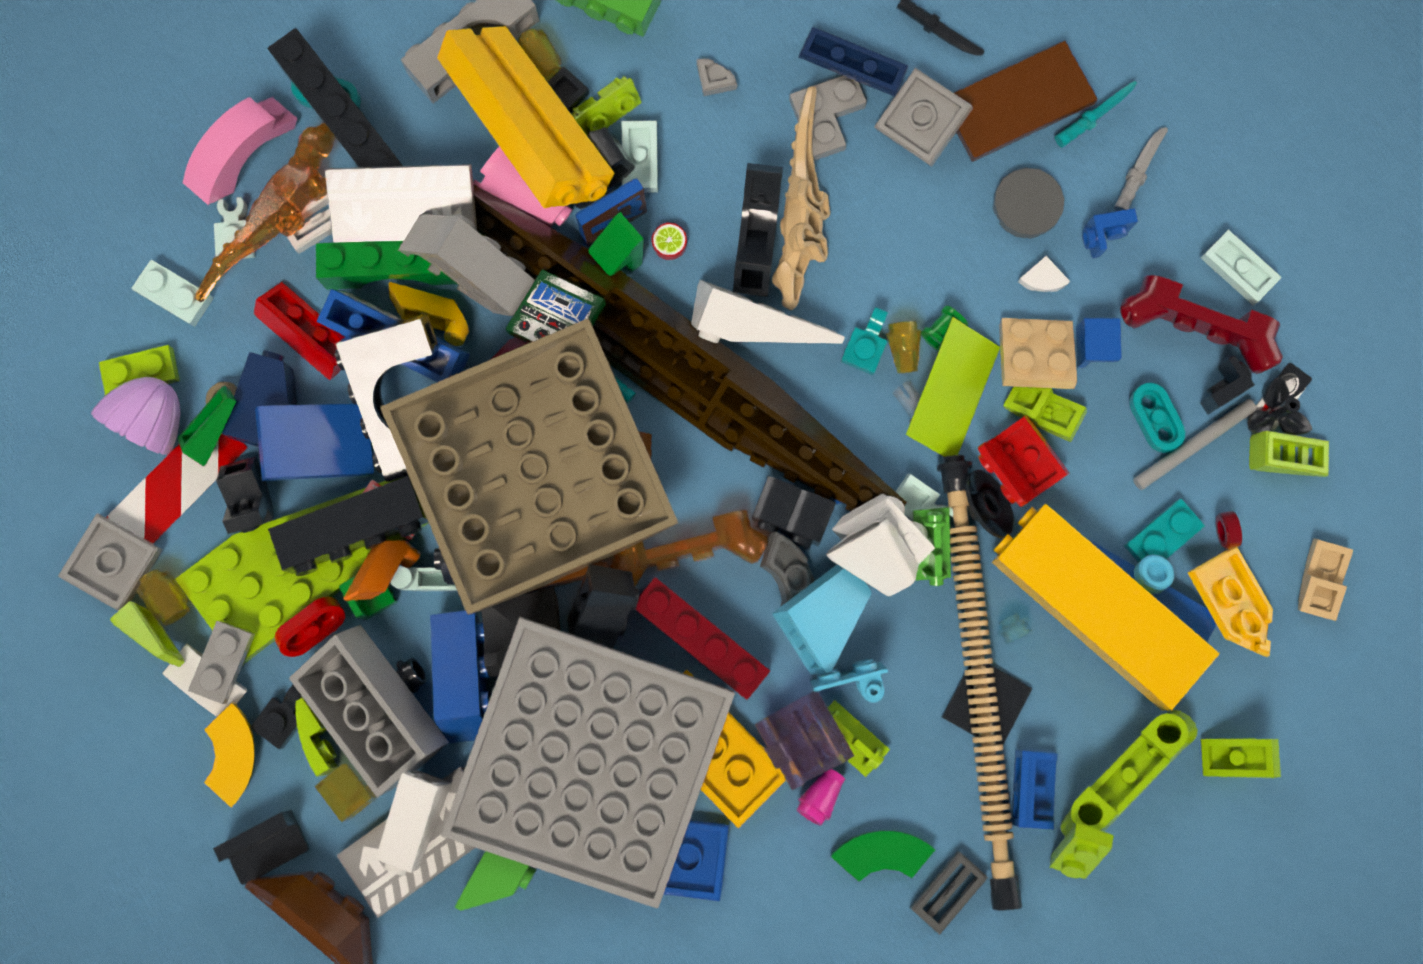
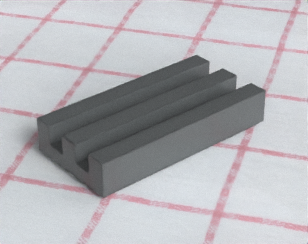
[910,851,988,935]

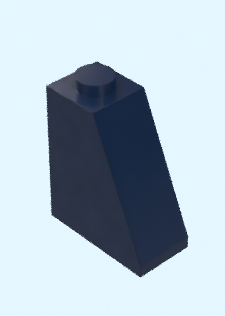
[221,350,297,447]

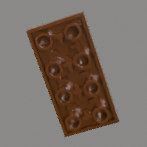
[954,41,1098,162]

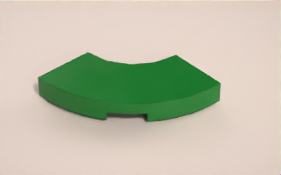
[830,830,936,882]

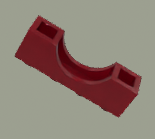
[635,577,770,701]

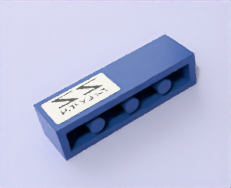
[316,289,470,382]

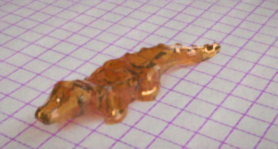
[195,122,336,302]

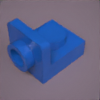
[1082,208,1138,259]

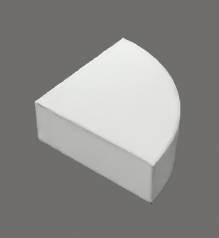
[1018,256,1070,292]

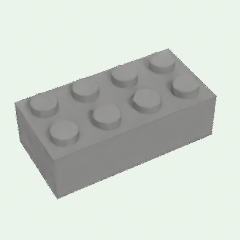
[289,625,449,798]

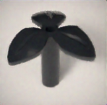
[1247,377,1312,435]

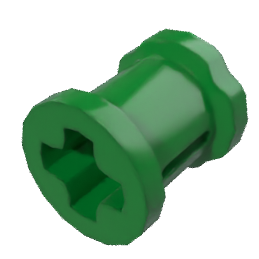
[921,305,968,352]

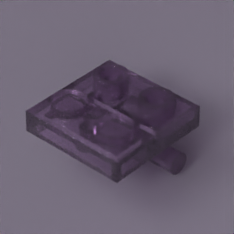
[755,691,855,791]

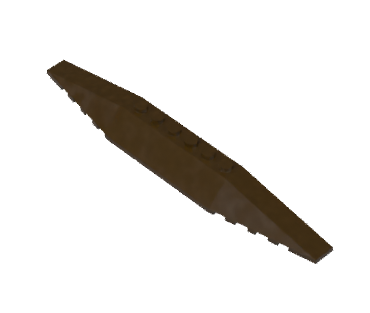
[473,184,907,512]

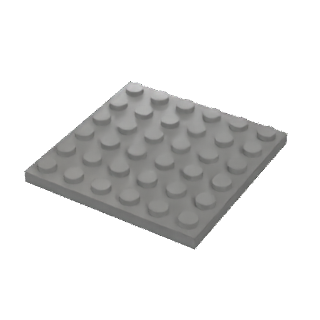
[441,617,735,909]

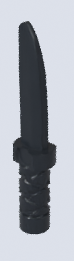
[897,0,984,56]

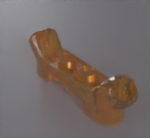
[610,510,768,588]

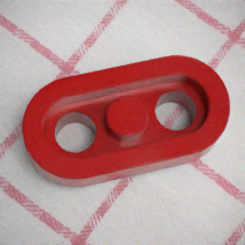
[274,597,345,657]

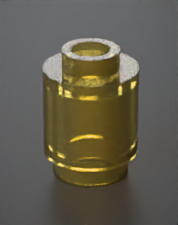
[518,29,562,82]
[136,569,190,626]

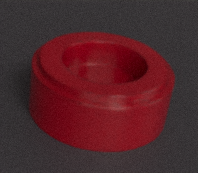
[1215,511,1242,549]

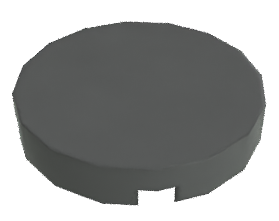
[992,168,1064,239]

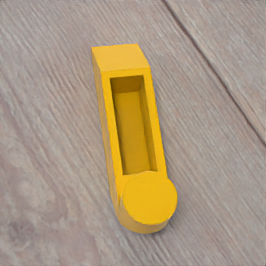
[388,282,469,346]

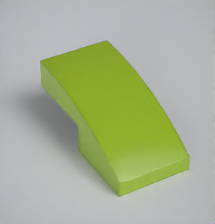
[1003,387,1087,443]

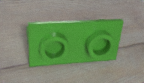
[913,507,951,586]

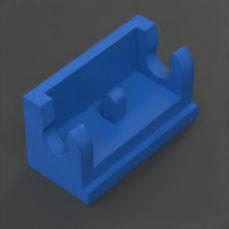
[1011,750,1058,830]

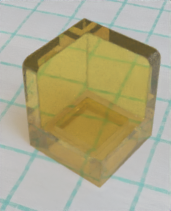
[314,764,377,822]

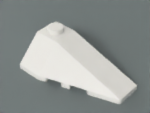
[691,280,845,344]

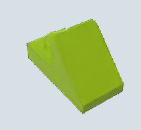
[1201,738,1281,778]

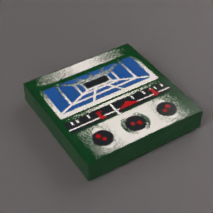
[505,270,606,344]

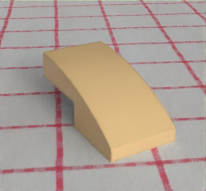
[1298,538,1353,621]

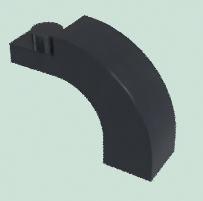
[732,163,783,297]

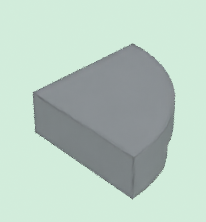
[696,59,737,96]

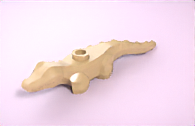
[772,86,830,310]

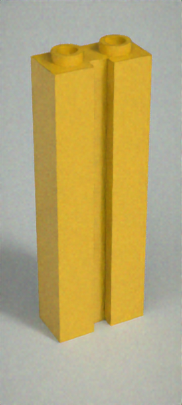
[437,26,614,208]
[991,504,1220,711]

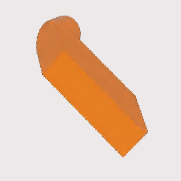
[343,540,420,601]

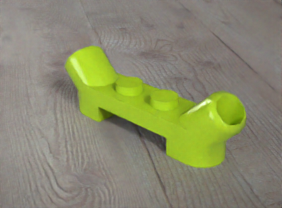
[1060,710,1198,836]

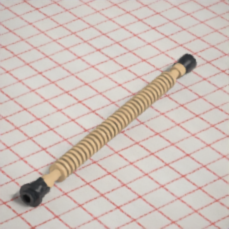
[937,455,1023,910]

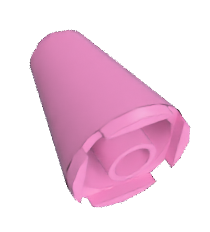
[473,146,573,227]

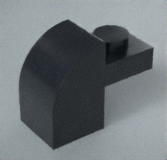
[216,456,274,534]

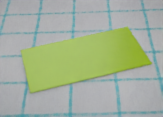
[906,317,1000,457]

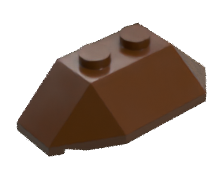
[244,871,373,964]

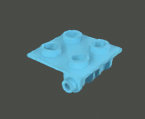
[810,658,888,703]

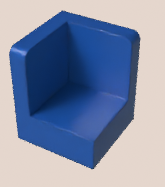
[1076,318,1122,368]

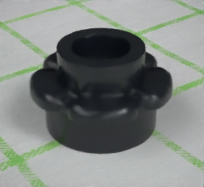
[396,657,427,693]

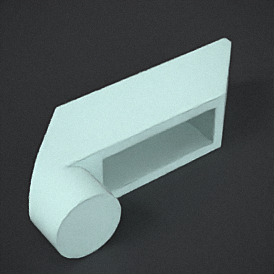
[390,566,457,591]

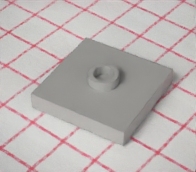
[874,68,973,167]
[58,513,163,611]

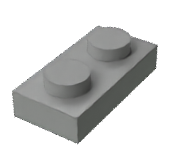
[188,621,255,704]

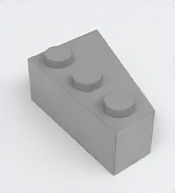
[398,214,535,316]

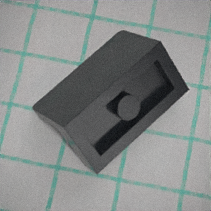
[213,810,310,885]

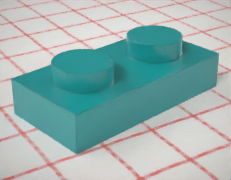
[1123,499,1205,563]

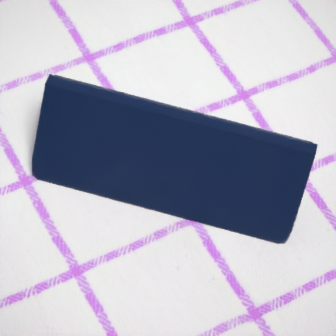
[799,27,908,97]

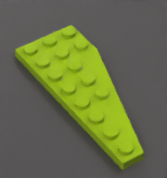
[175,476,429,666]

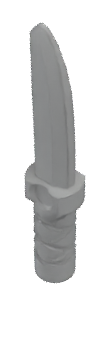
[1114,127,1168,211]

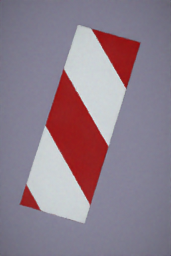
[107,434,248,543]

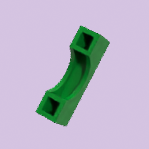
[316,240,458,290]

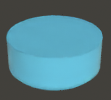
[1134,555,1174,594]

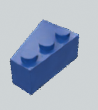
[430,610,491,744]

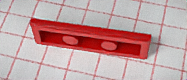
[254,282,345,380]

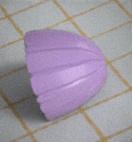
[91,377,181,455]

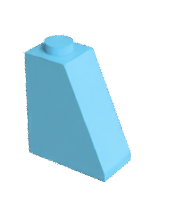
[772,565,872,675]

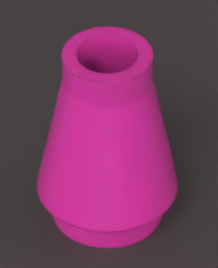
[796,767,846,826]

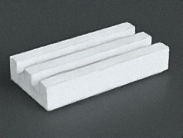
[278,192,332,254]

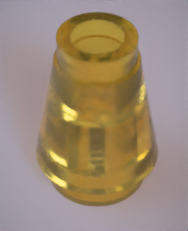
[886,321,921,374]

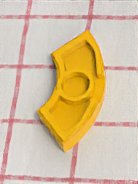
[204,701,255,808]

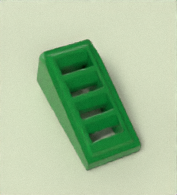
[178,385,236,466]

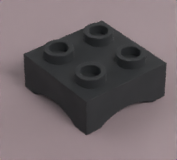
[481,588,561,677]

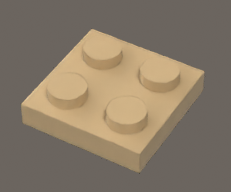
[999,318,1077,389]

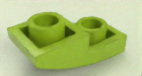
[296,697,338,777]

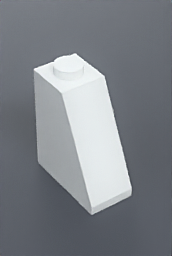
[376,770,452,876]

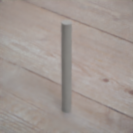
[1133,399,1257,490]

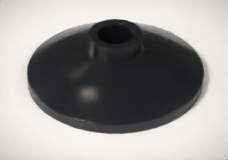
[965,470,1014,538]

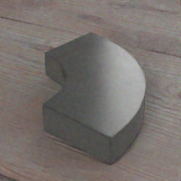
[760,532,815,606]

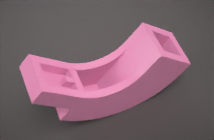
[183,97,297,205]

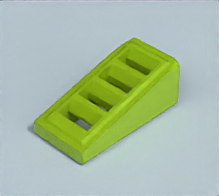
[1249,431,1329,477]
[110,601,185,667]

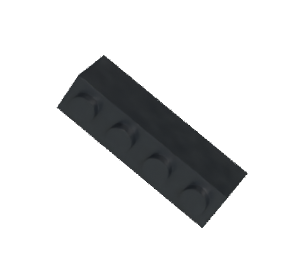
[268,476,428,577]

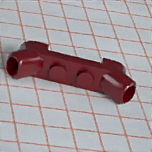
[1120,275,1283,374]

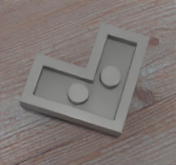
[789,76,867,161]

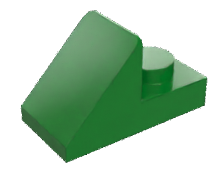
[589,212,644,276]

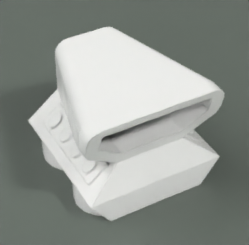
[826,493,935,597]

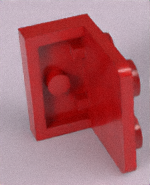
[978,415,1070,507]

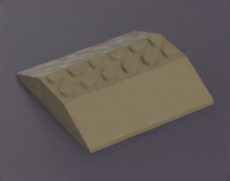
[380,318,678,615]

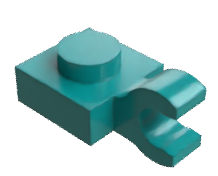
[841,307,888,375]

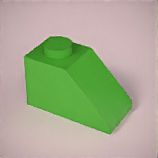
[455,851,537,911]

